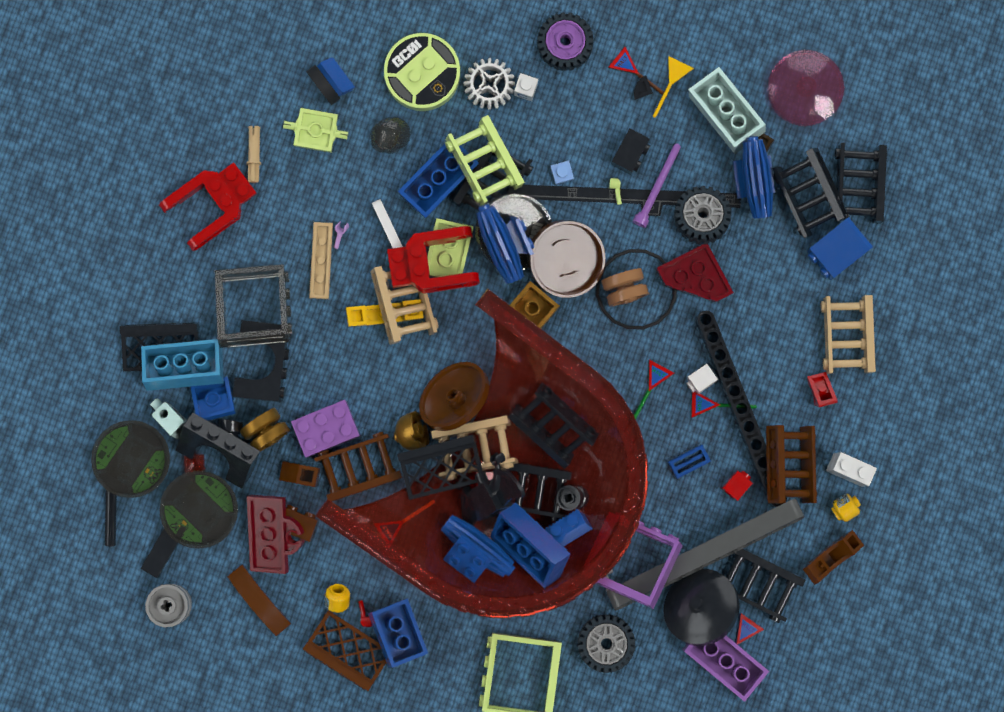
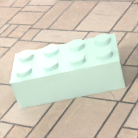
[688,67,766,154]

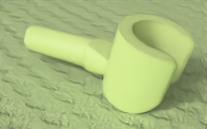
[609,178,622,205]

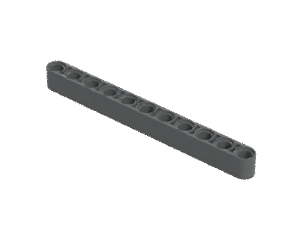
[606,499,805,610]

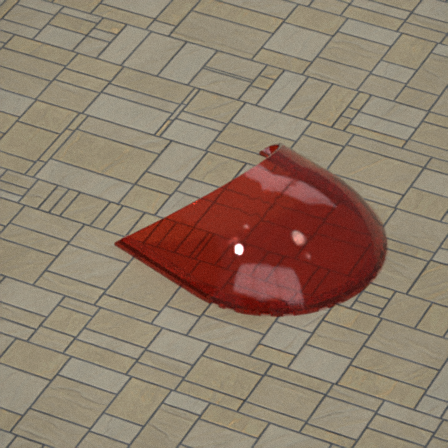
[315,289,648,618]

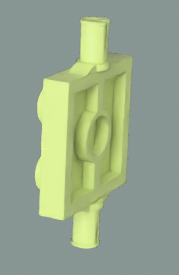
[283,108,348,153]

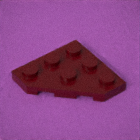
[656,244,734,302]

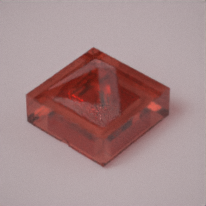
[184,454,205,474]

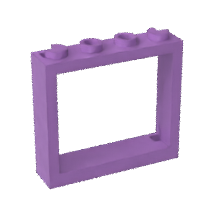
[580,512,683,609]

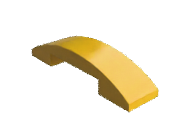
[346,299,424,327]

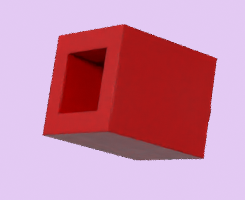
[721,470,753,501]

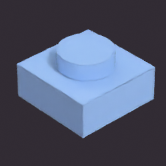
[550,161,574,185]

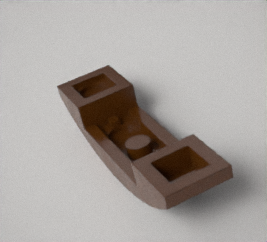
[227,564,291,636]

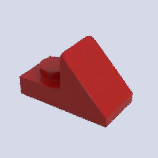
[807,372,838,407]

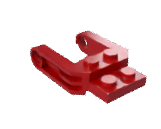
[159,162,257,251]
[387,226,480,294]

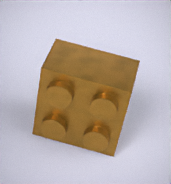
[505,281,560,337]

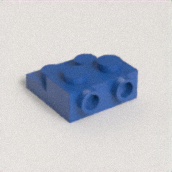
[191,377,236,421]

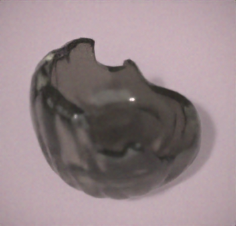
[370,116,411,154]

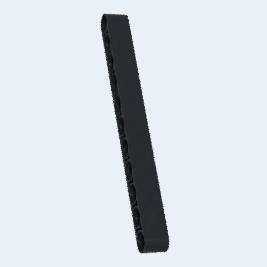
[696,310,787,507]

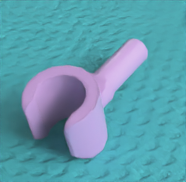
[334,221,349,249]

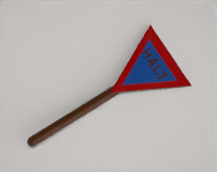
[608,47,668,97]

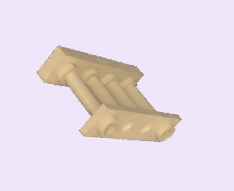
[370,266,438,345]
[821,295,876,374]
[431,415,518,481]

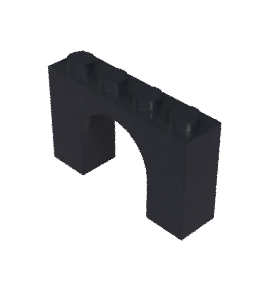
[232,320,292,403]
[176,413,260,489]

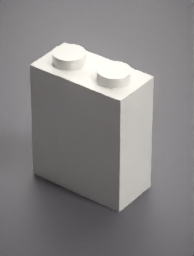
[826,452,877,487]

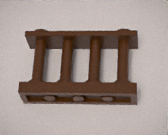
[766,425,817,504]
[314,432,403,502]

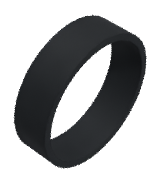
[306,65,341,105]

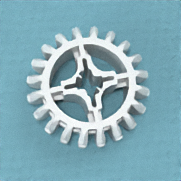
[464,58,515,110]

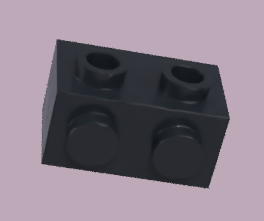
[611,128,651,175]

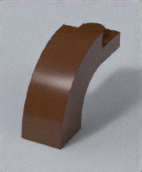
[803,530,864,585]

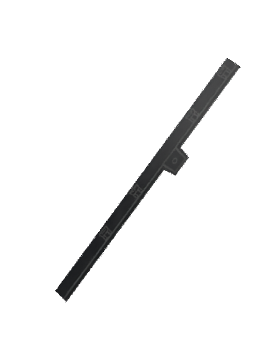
[509,185,741,216]

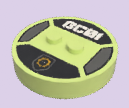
[384,33,460,111]

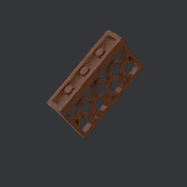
[303,610,386,692]

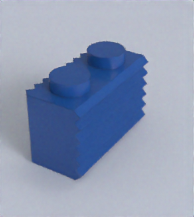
[545,509,592,547]

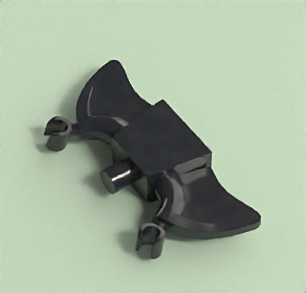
[456,452,525,526]

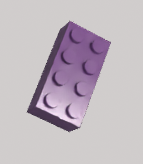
[682,636,769,702]

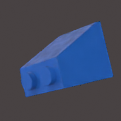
[807,217,873,280]

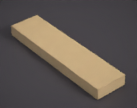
[309,222,333,299]

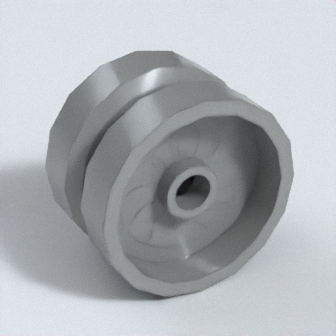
[145,584,192,627]

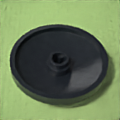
[663,569,740,646]

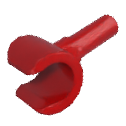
[358,600,372,627]

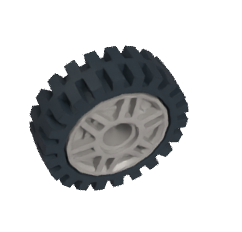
[674,186,731,244]
[578,614,635,673]

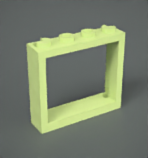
[479,632,562,712]

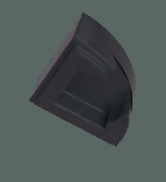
[634,75,653,100]

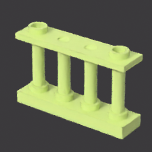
[445,115,525,206]

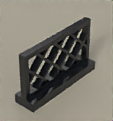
[119,322,200,372]
[397,435,483,500]

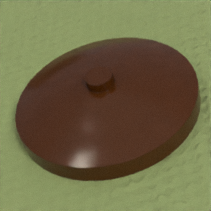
[419,362,489,431]

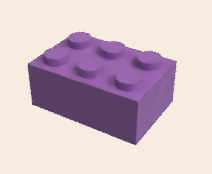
[291,400,360,458]

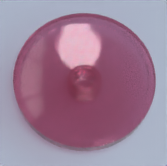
[767,50,844,126]

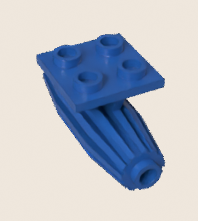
[732,136,775,219]
[476,203,534,284]
[441,515,515,583]

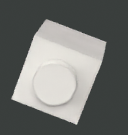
[514,73,538,102]
[687,364,718,394]

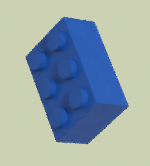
[368,598,428,668]

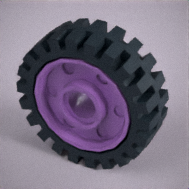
[537,12,593,71]

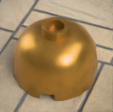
[394,411,429,450]

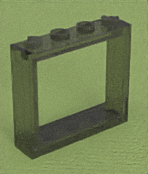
[215,264,293,348]

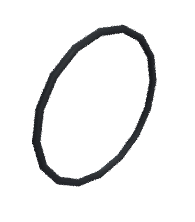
[596,249,677,330]

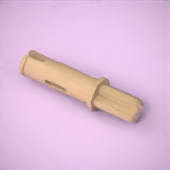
[246,126,261,183]

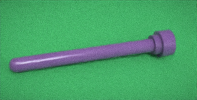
[632,143,681,228]

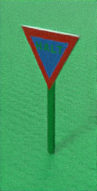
[631,359,674,423]
[691,391,757,418]

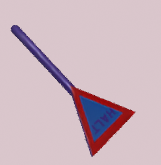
[735,613,764,645]

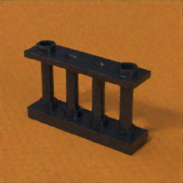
[835,143,887,224]
[772,148,850,238]
[453,152,534,217]
[507,382,599,469]
[507,462,573,521]
[726,549,806,623]

